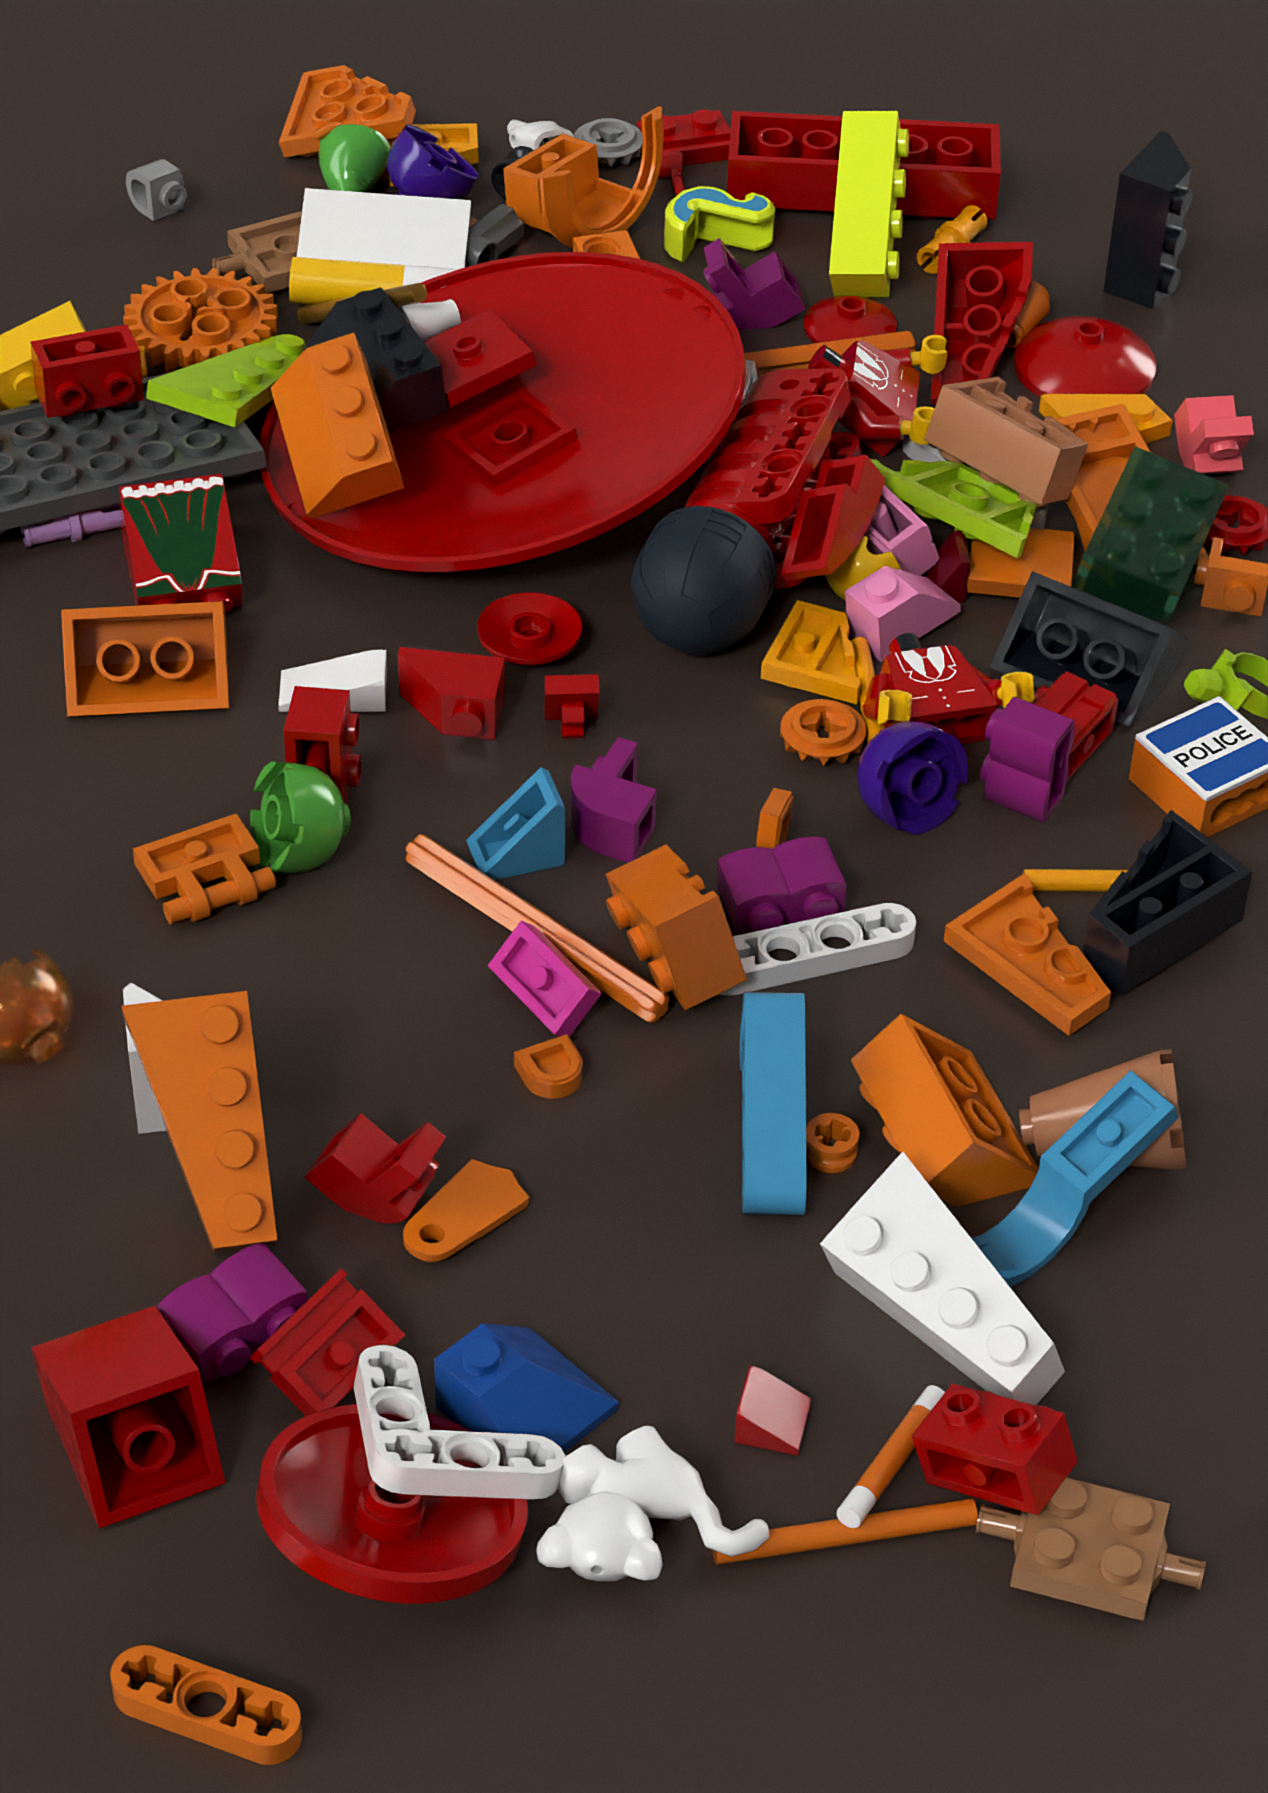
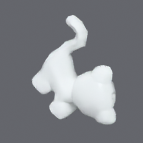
[536,1425,769,1581]

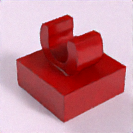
[544,674,599,739]

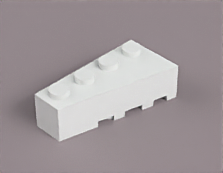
[820,1152,1065,1405]

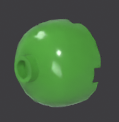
[250,761,351,874]

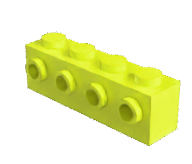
[829,111,909,297]

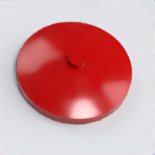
[256,1404,528,1604]

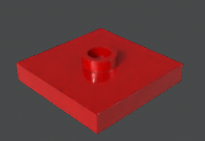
[423,309,536,407]

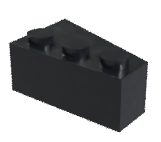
[1083,810,1252,995]

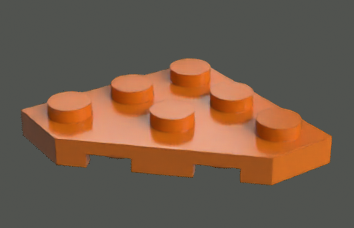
[278,65,416,158]

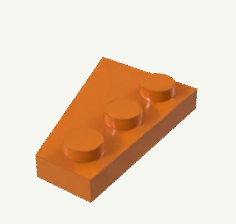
[943,873,1111,1036]

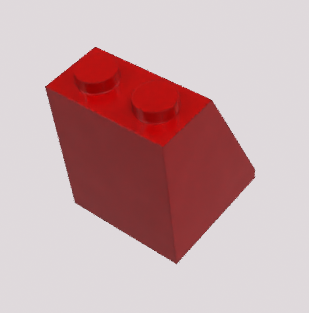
[31,1306,226,1529]

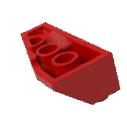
[931,242,1033,405]

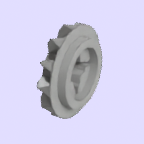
[574,118,643,167]

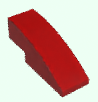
[781,454,885,581]

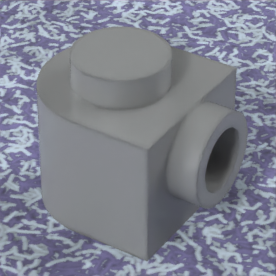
[126,159,187,221]

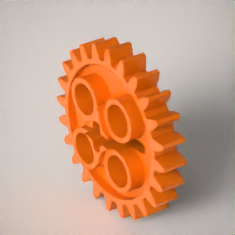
[123,268,278,373]

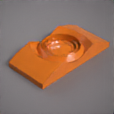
[1055,403,1207,585]

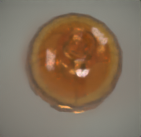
[0,950,74,1065]

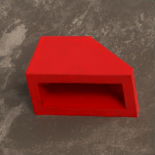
[398,647,505,740]

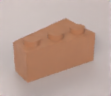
[924,377,1088,507]

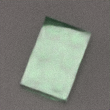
[1072,446,1229,626]

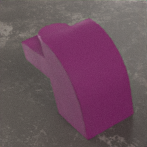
[703,238,806,329]
[570,737,657,863]

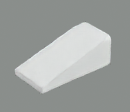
[279,650,387,712]

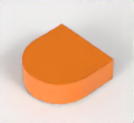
[756,788,794,849]
[514,1034,583,1099]

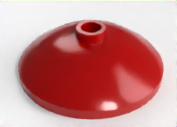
[1014,316,1157,397]

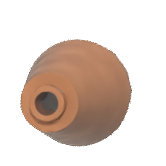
[1019,1049,1187,1171]

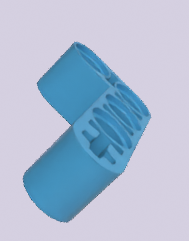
[740,992,806,1215]

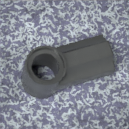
[465,204,524,267]

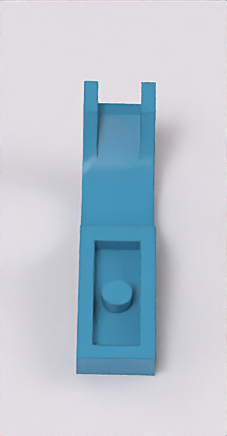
[972,1070,1178,1288]

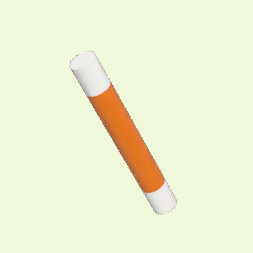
[837,1385,945,1528]

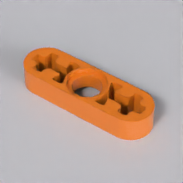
[110,1645,302,1765]

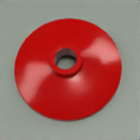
[803,295,897,343]
[477,592,582,665]

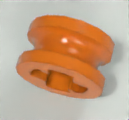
[806,1112,860,1174]

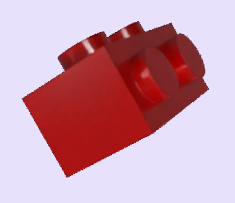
[30,324,144,418]
[283,686,362,804]
[911,1383,1078,1516]

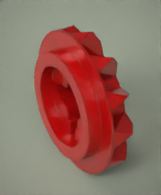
[1195,495,1268,555]

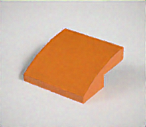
[967,527,1074,598]

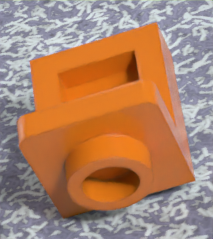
[1194,537,1268,617]

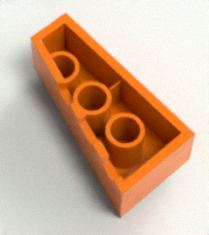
[121,991,277,1253]

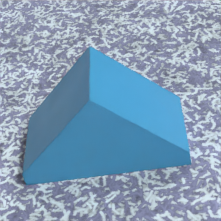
[466,767,565,880]

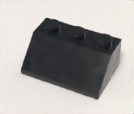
[1103,131,1193,309]
[298,287,447,433]
[990,571,1188,728]

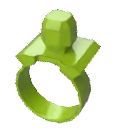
[1184,648,1268,719]

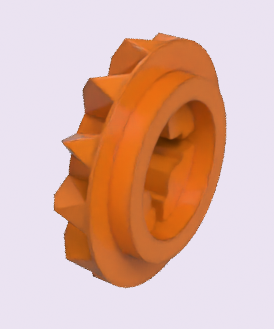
[780,699,866,767]

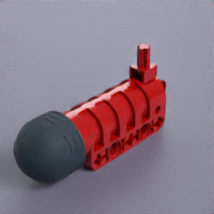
[631,368,863,655]

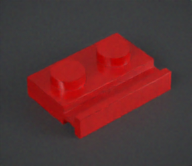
[636,110,731,166]
[249,1268,405,1416]

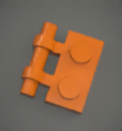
[133,813,276,924]

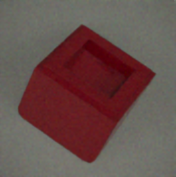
[921,531,971,603]

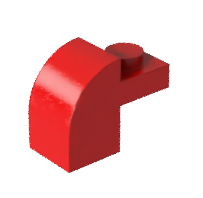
[304,1113,446,1224]

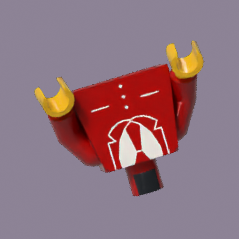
[808,335,948,457]
[863,633,1035,744]

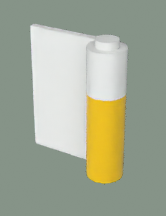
[289,188,471,305]

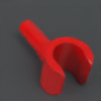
[658,151,686,196]

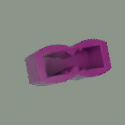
[980,696,1075,823]
[717,837,846,935]
[157,1243,308,1383]

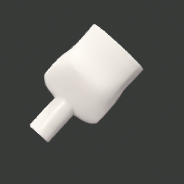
[507,120,574,150]

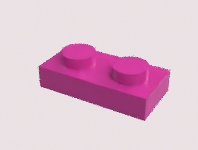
[488,920,602,1037]

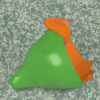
[312,122,390,193]

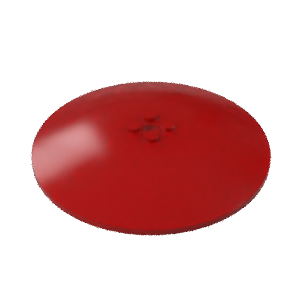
[260,252,746,572]

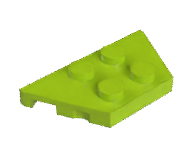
[870,459,1037,558]

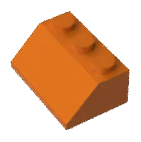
[271,332,405,518]
[61,601,229,717]
[851,1014,1039,1207]

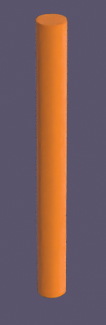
[712,1498,978,1565]

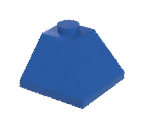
[434,1323,619,1453]

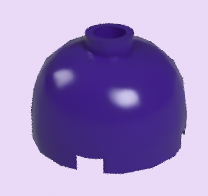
[387,124,479,200]
[856,721,968,834]

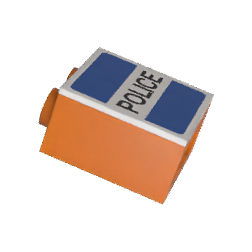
[1129,696,1268,837]

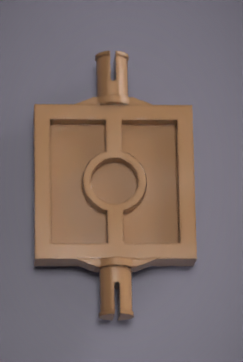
[212,211,302,294]
[975,1477,1206,1621]

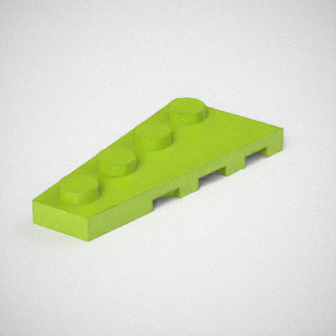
[146,334,307,427]

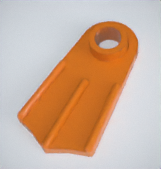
[403,1159,529,1262]

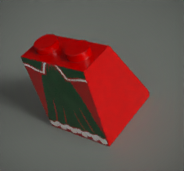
[119,474,242,613]

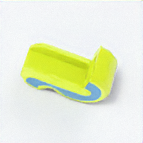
[664,186,775,263]

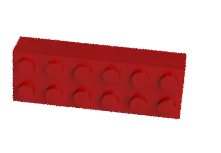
[727,111,1001,221]

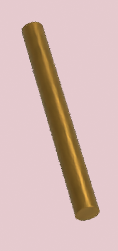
[297,283,427,325]

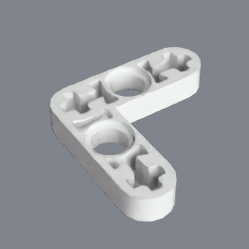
[354,1345,565,1499]

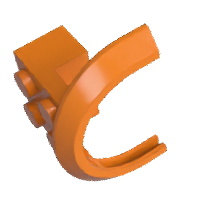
[503,106,664,248]

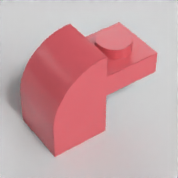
[1174,395,1254,475]

